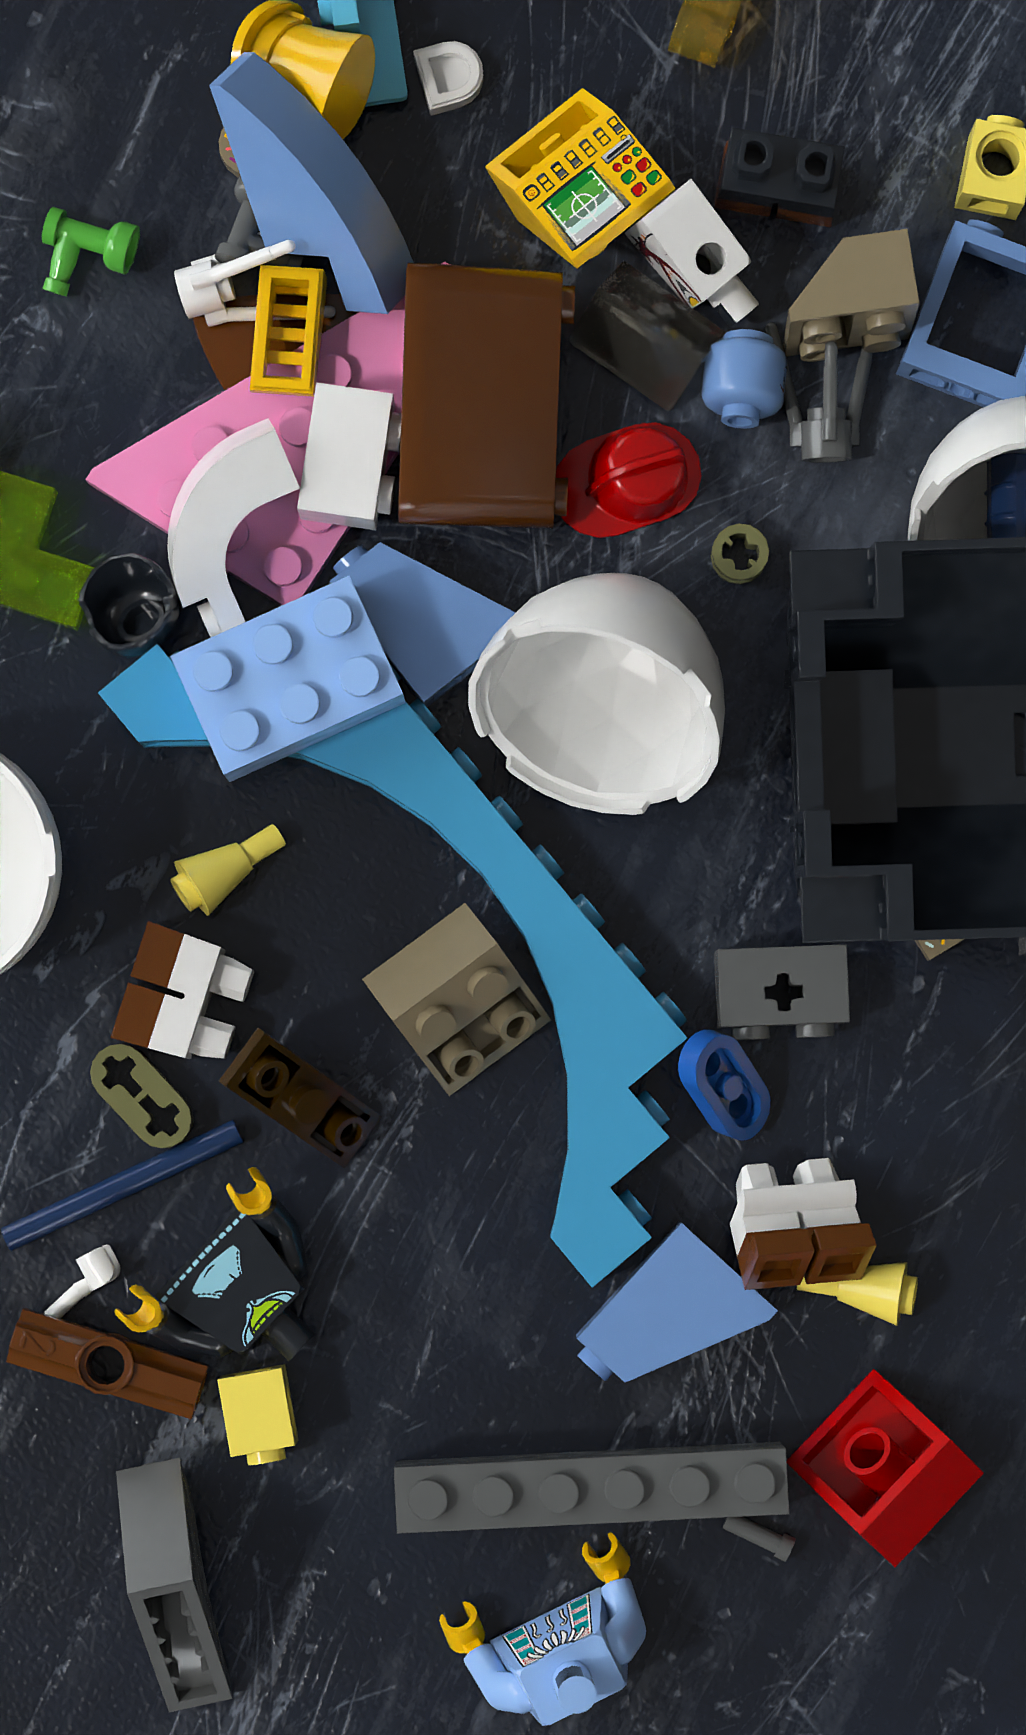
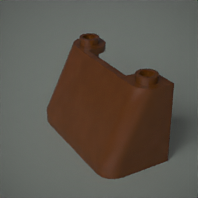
[398,263,575,528]

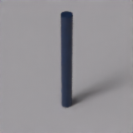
[1,1119,244,1251]

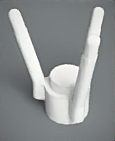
[174,232,336,327]

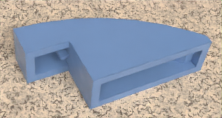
[209,52,413,314]

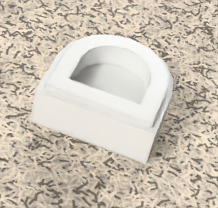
[413,41,483,116]

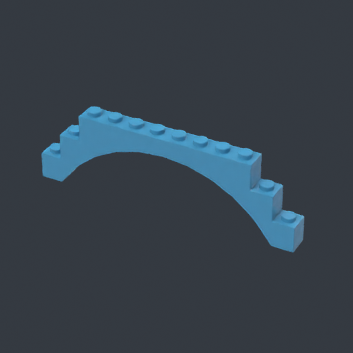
[98,644,688,1287]

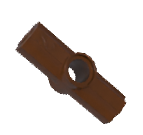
[6,1308,209,1420]

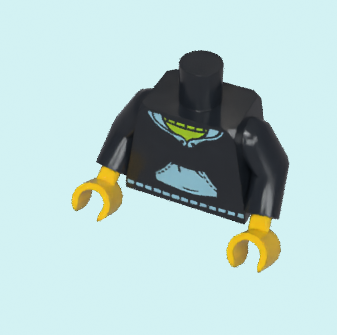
[115,1167,316,1361]

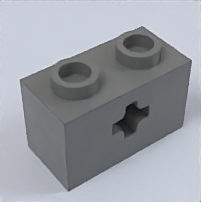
[714,945,850,1040]

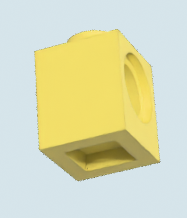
[954,115,1026,220]
[217,1364,298,1465]

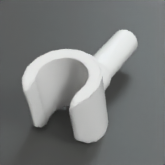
[44,1244,120,1318]

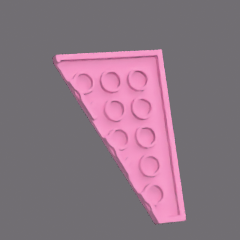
[86,262,450,606]

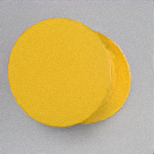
[231,0,375,139]

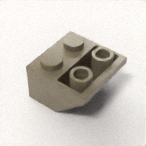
[783,229,919,362]
[362,903,551,1096]

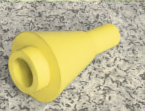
[171,824,286,916]
[797,1262,918,1326]

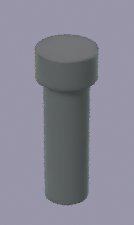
[722,1516,796,1562]

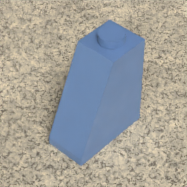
[329,542,515,707]
[576,1222,778,1383]

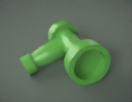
[42,207,140,297]

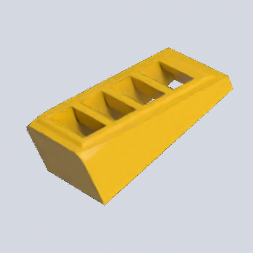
[250,265,327,397]

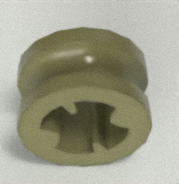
[710,523,769,585]

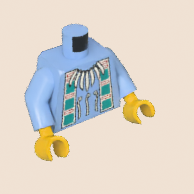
[439,1532,646,1726]

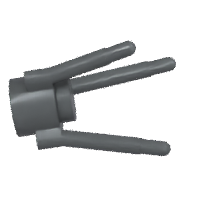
[765,322,873,463]

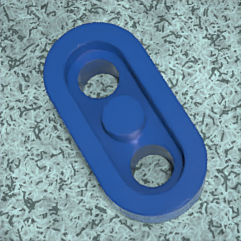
[678,1029,770,1140]

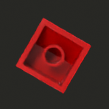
[786,1369,984,1567]

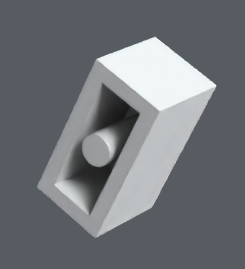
[297,382,401,530]

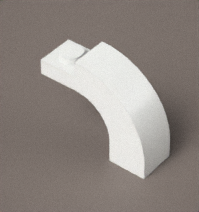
[167,418,300,637]

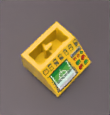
[485,88,675,269]

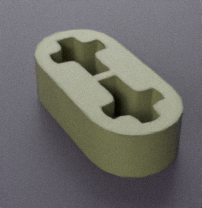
[90,1044,194,1148]

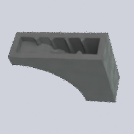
[116,1458,232,1712]

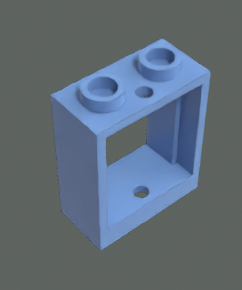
[896,220,1026,407]

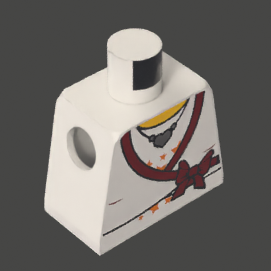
[625,179,759,328]

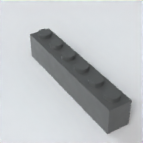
[394,1442,789,1534]

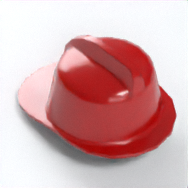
[555,422,702,538]

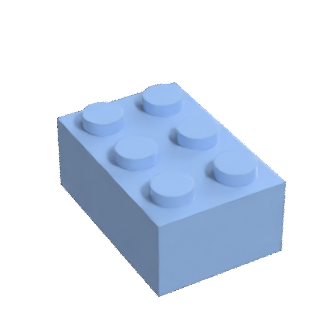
[170,576,405,782]

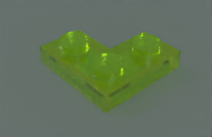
[0,471,95,631]

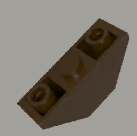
[219,1028,382,1168]

